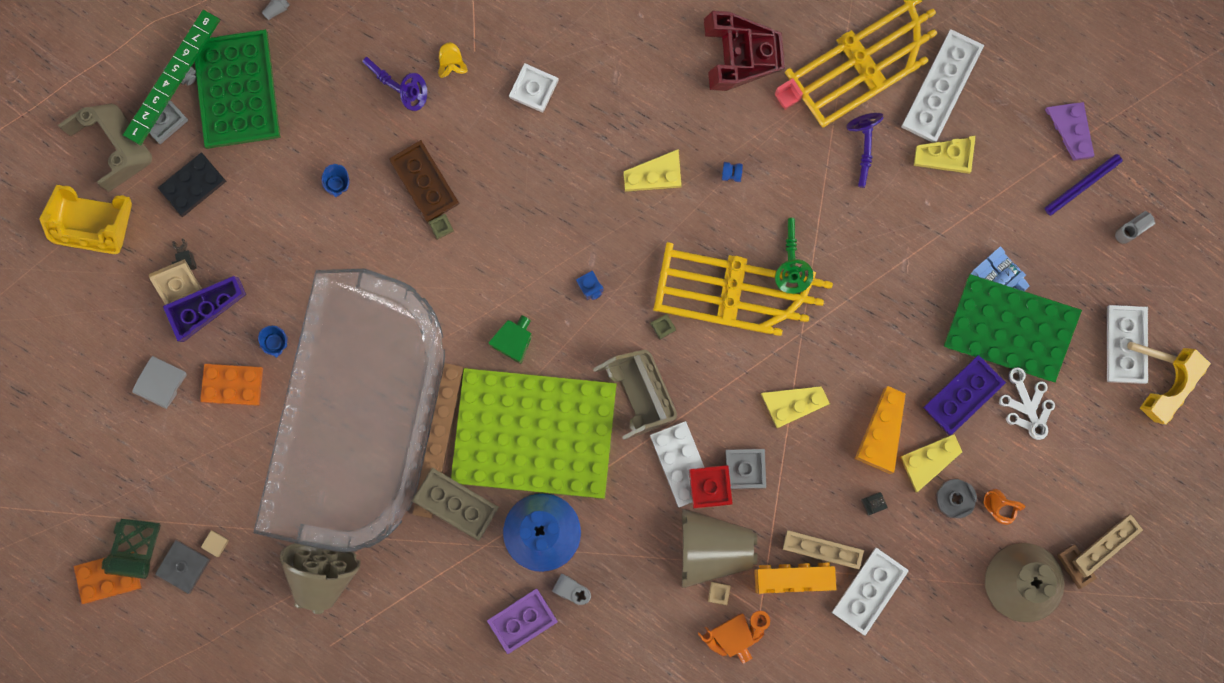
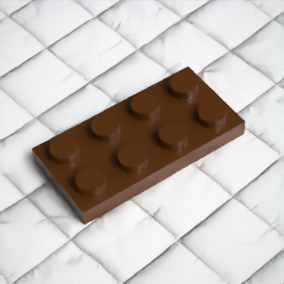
[389,140,459,223]

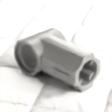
[1115,211,1155,244]

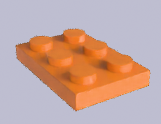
[200,364,263,406]
[74,551,142,604]

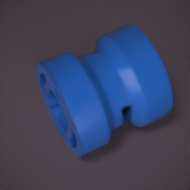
[722,162,743,182]

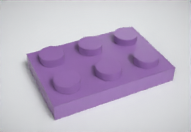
[487,589,558,654]

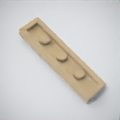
[1072,514,1143,578]
[782,530,864,570]

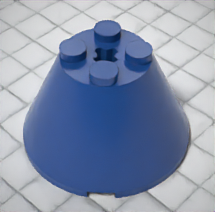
[503,493,581,572]

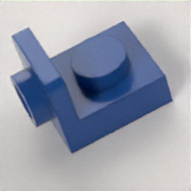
[576,271,604,300]

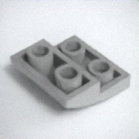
[132,356,187,409]

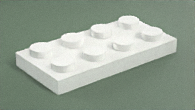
[1107,305,1148,384]
[650,421,705,508]
[831,548,909,636]

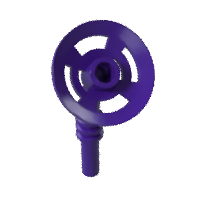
[362,57,427,111]
[846,113,884,188]

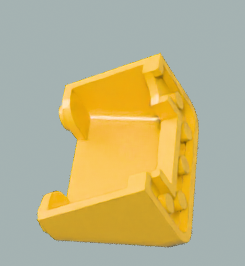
[39,185,132,254]

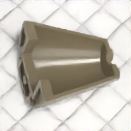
[682,509,757,588]

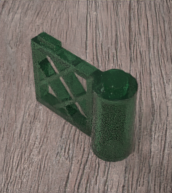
[102,518,161,579]

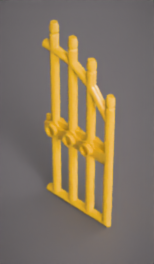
[784,0,937,128]
[653,242,833,336]

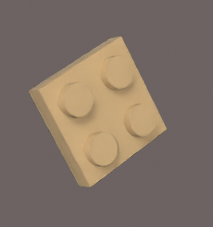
[149,259,202,305]

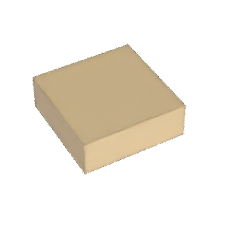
[201,530,229,557]
[708,582,731,605]

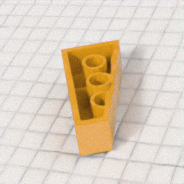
[855,386,906,474]
[754,563,836,594]

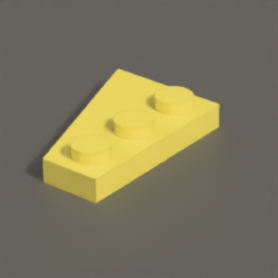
[624,149,681,191]
[900,434,962,493]

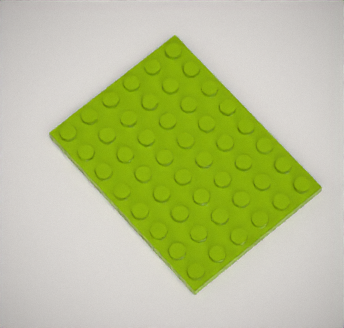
[451,368,617,499]

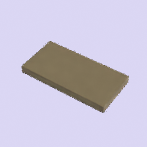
[412,468,499,541]

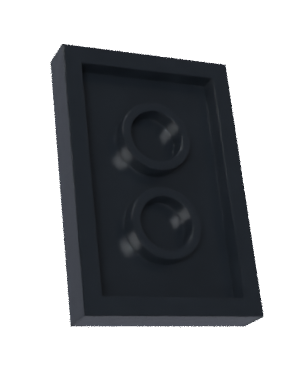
[158,152,227,217]

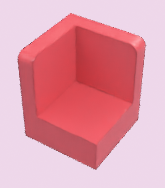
[775,78,803,110]

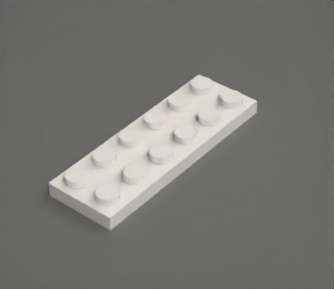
[901,29,984,143]

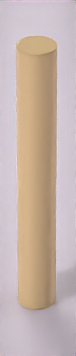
[1127,342,1177,363]

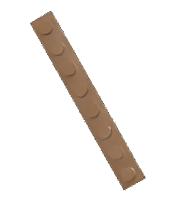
[413,363,464,519]

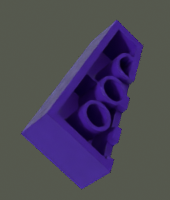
[163,276,246,342]

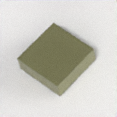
[428,214,454,240]
[650,314,676,340]

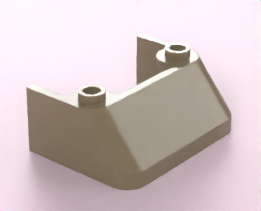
[58,103,152,192]
[593,350,677,440]

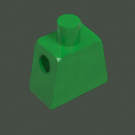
[488,315,532,364]

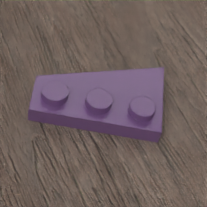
[1045,102,1094,160]

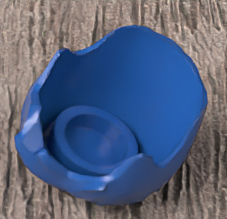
[322,164,350,197]
[258,325,288,358]

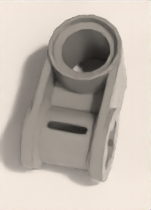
[552,573,591,605]

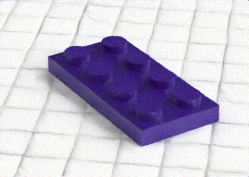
[923,355,1006,436]

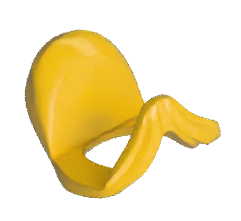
[438,42,468,78]

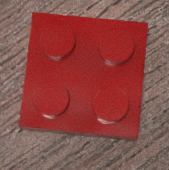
[689,465,733,509]

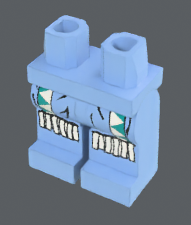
[971,246,1030,291]

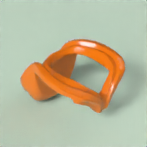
[984,489,1026,525]

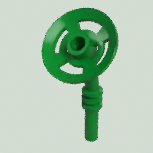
[775,218,813,294]

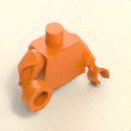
[698,611,770,664]

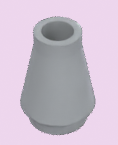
[262,0,290,20]

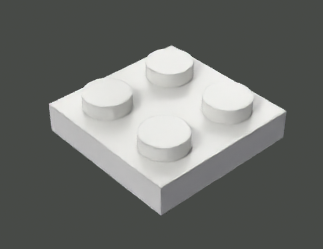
[509,63,559,113]

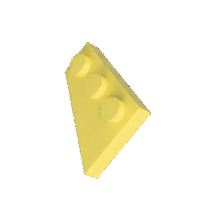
[914,136,975,174]
[761,386,830,428]

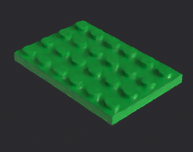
[195,29,281,149]
[943,274,1082,383]

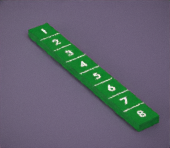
[123,10,220,146]

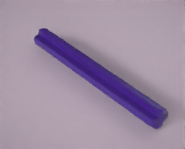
[1045,154,1123,216]

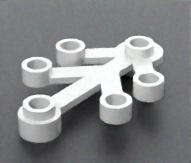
[999,368,1055,440]

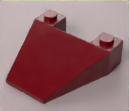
[704,11,785,91]

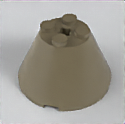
[280,541,361,614]
[985,543,1064,622]

